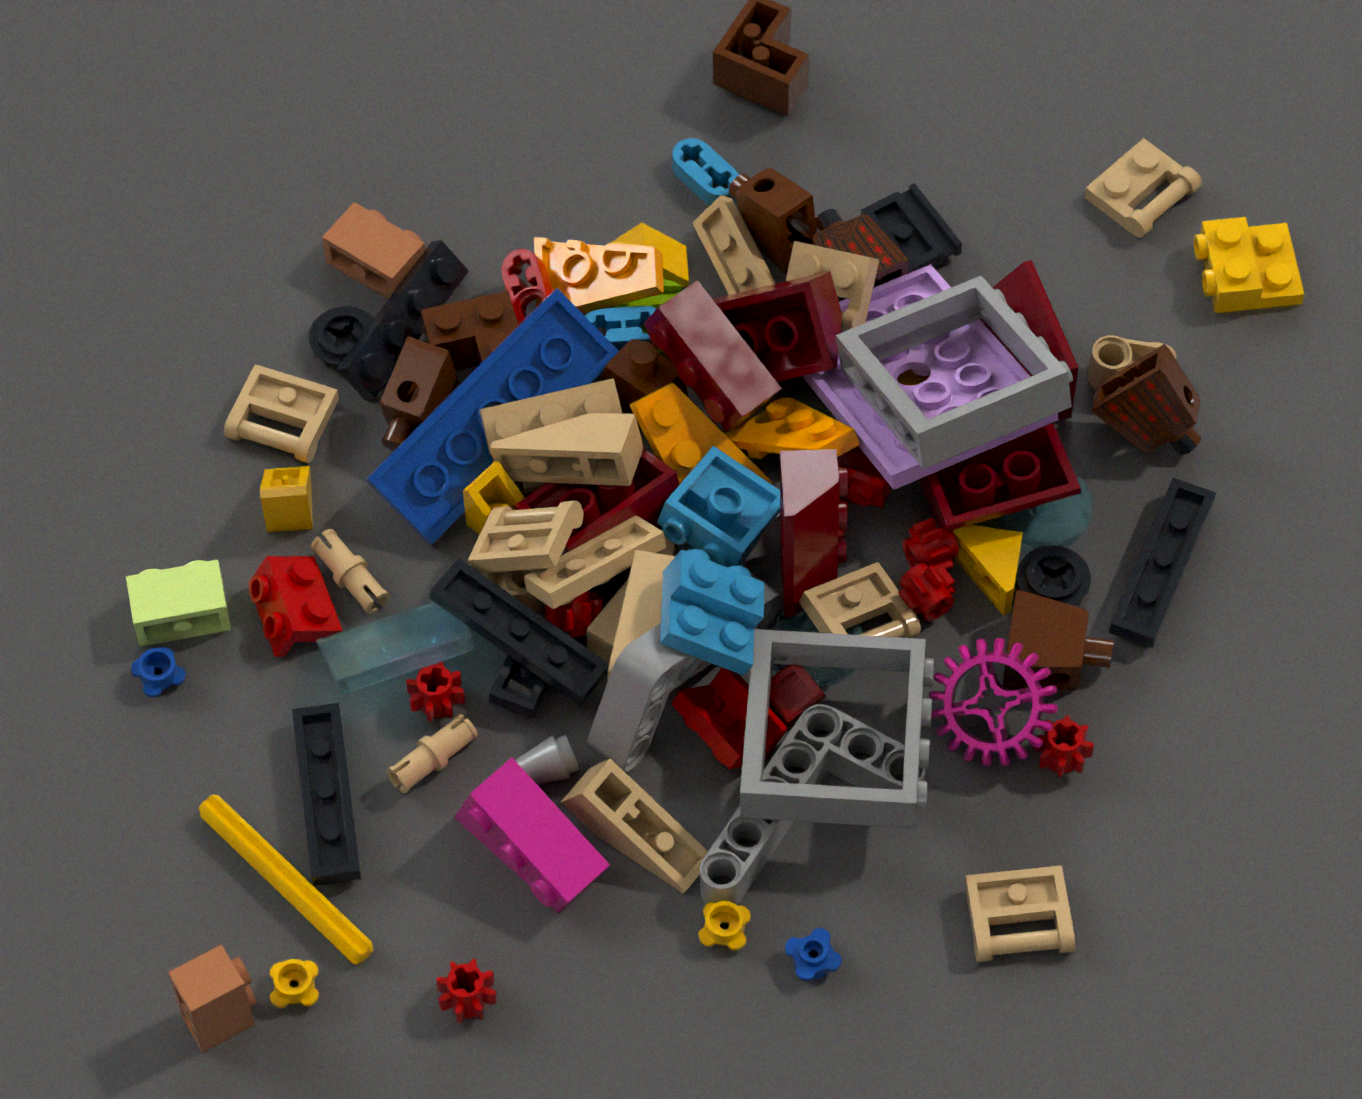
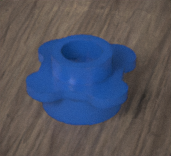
[131,647,186,697]
[785,928,842,981]

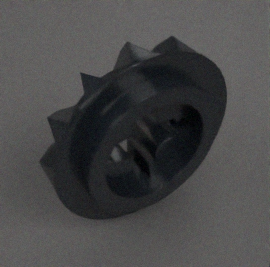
[309,306,374,368]
[1017,545,1091,607]

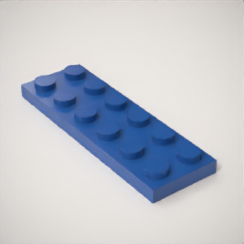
[365,288,619,545]

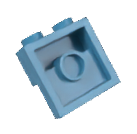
[657,446,780,568]
[660,549,764,676]

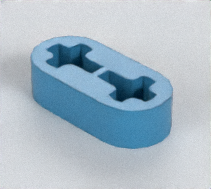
[672,138,739,205]
[585,306,657,351]

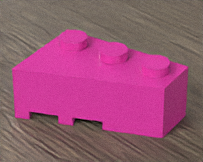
[454,757,610,913]

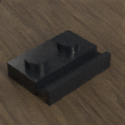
[861,183,962,273]

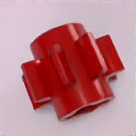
[902,517,959,571]
[898,563,955,621]
[545,590,603,637]
[406,661,465,722]
[1033,715,1094,778]
[436,958,497,1023]

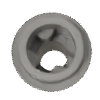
[515,735,580,785]

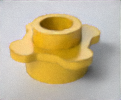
[698,901,751,951]
[270,959,319,1008]

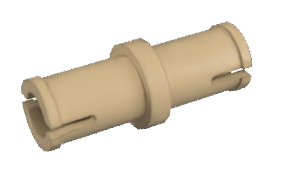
[311,529,390,615]
[386,714,478,794]

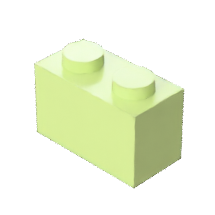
[126,559,231,647]

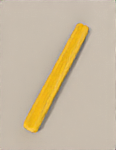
[198,794,373,965]

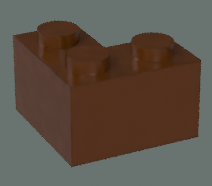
[713,0,809,116]
[421,290,518,371]

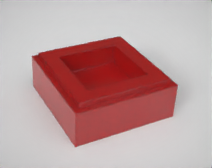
[769,665,826,726]

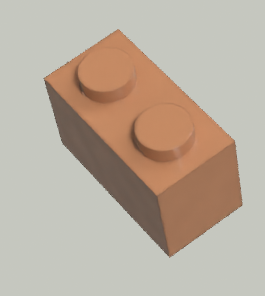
[322,202,425,299]
[168,944,257,1053]

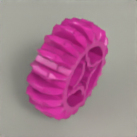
[929,638,1058,766]

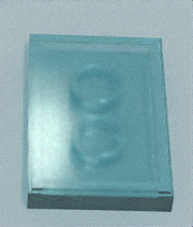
[316,601,475,695]

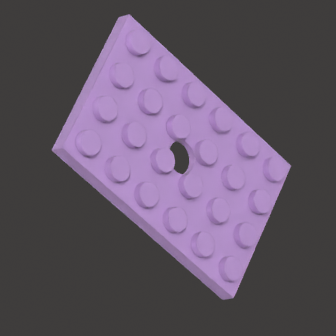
[802,264,1058,490]

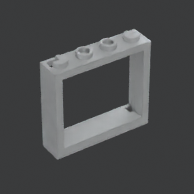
[835,276,1073,470]
[740,629,934,828]

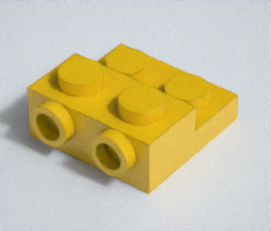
[1194,217,1305,313]

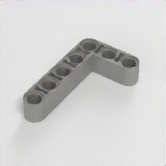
[587,574,783,773]
[700,704,926,905]

